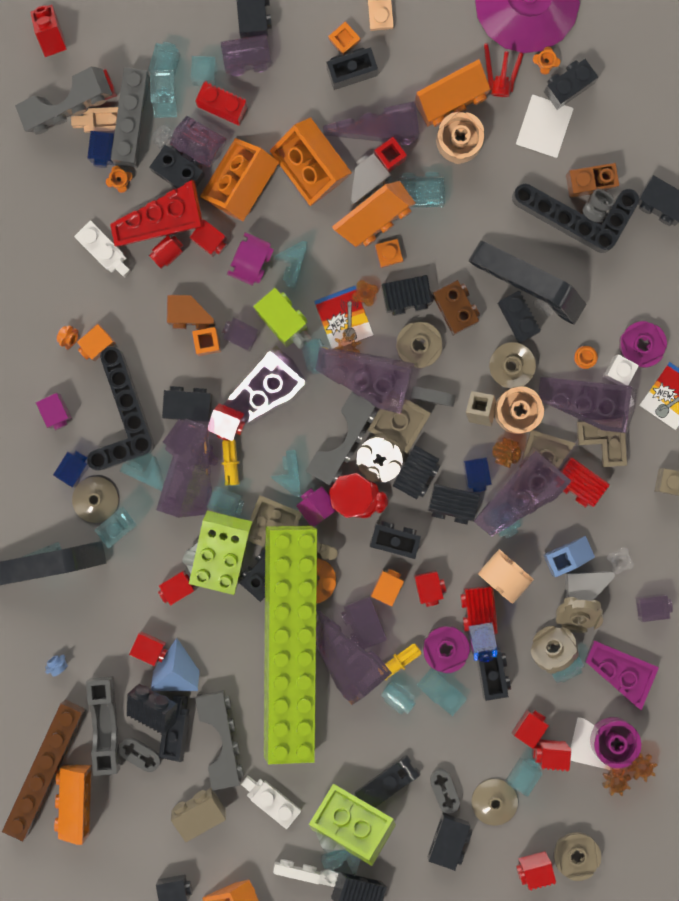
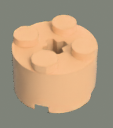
[436,112,484,164]
[495,386,544,434]
[478,549,534,604]

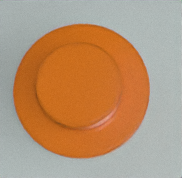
[574,346,598,369]

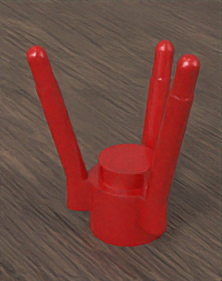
[484,43,523,97]

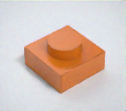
[328,21,361,56]
[375,239,403,268]

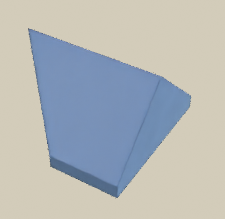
[151,638,200,691]

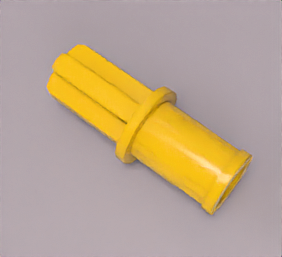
[221,439,240,486]
[377,643,422,681]

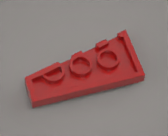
[110,180,204,247]

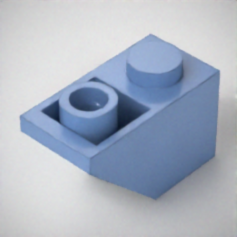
[543,536,595,577]

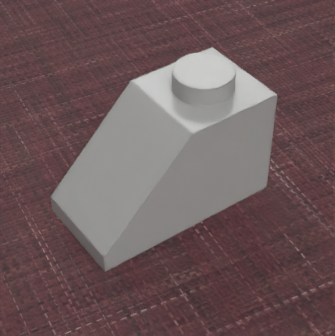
[351,153,391,207]
[565,571,615,601]

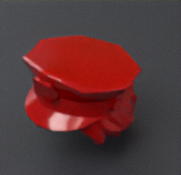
[329,473,388,518]

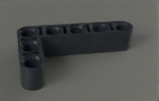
[512,183,639,253]
[468,241,587,325]
[87,346,155,471]
[0,541,107,585]

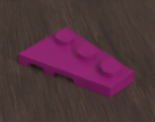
[585,640,659,710]

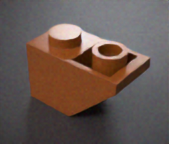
[566,163,619,198]
[167,295,215,330]

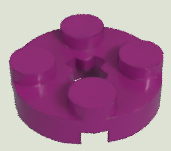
[619,321,667,368]
[423,626,470,673]

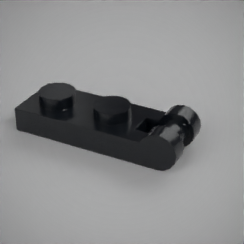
[355,755,421,808]

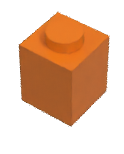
[77,324,116,361]
[192,327,221,356]
[371,569,404,606]

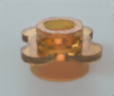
[352,280,378,307]

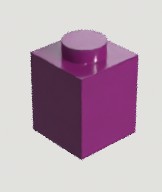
[35,393,72,431]
[296,487,336,527]

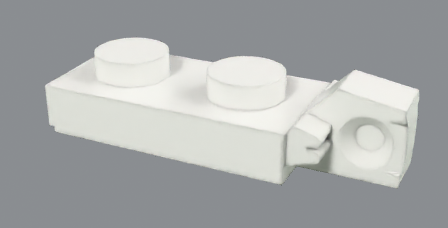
[74,220,131,278]
[241,775,301,829]
[273,859,338,887]

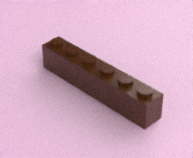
[2,700,86,842]

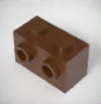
[432,280,480,336]

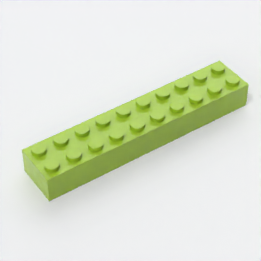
[264,526,317,765]

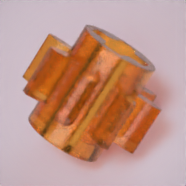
[333,332,361,361]
[492,437,521,468]
[627,753,658,782]
[602,767,631,796]

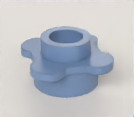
[45,654,68,677]

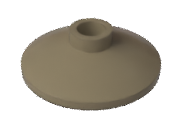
[489,342,536,389]
[72,477,119,523]
[472,779,518,826]

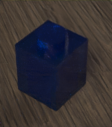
[87,131,114,168]
[53,450,89,488]
[462,457,492,492]
[469,623,498,662]

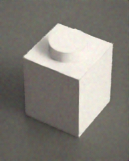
[603,354,639,387]

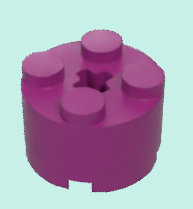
[227,232,274,286]
[590,717,642,768]

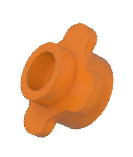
[533,47,560,75]
[106,166,133,193]
[57,326,78,350]

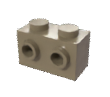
[171,788,226,843]

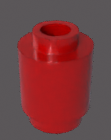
[149,235,184,269]

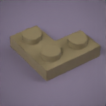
[577,419,627,467]
[248,495,302,547]

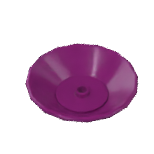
[475,0,580,53]

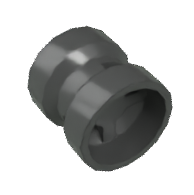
[582,189,614,222]

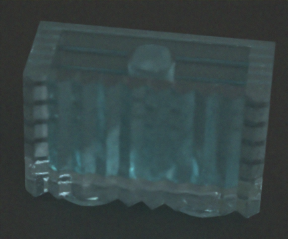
[397,172,445,208]

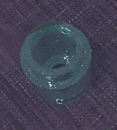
[302,339,329,374]
[552,656,585,684]
[380,681,416,715]

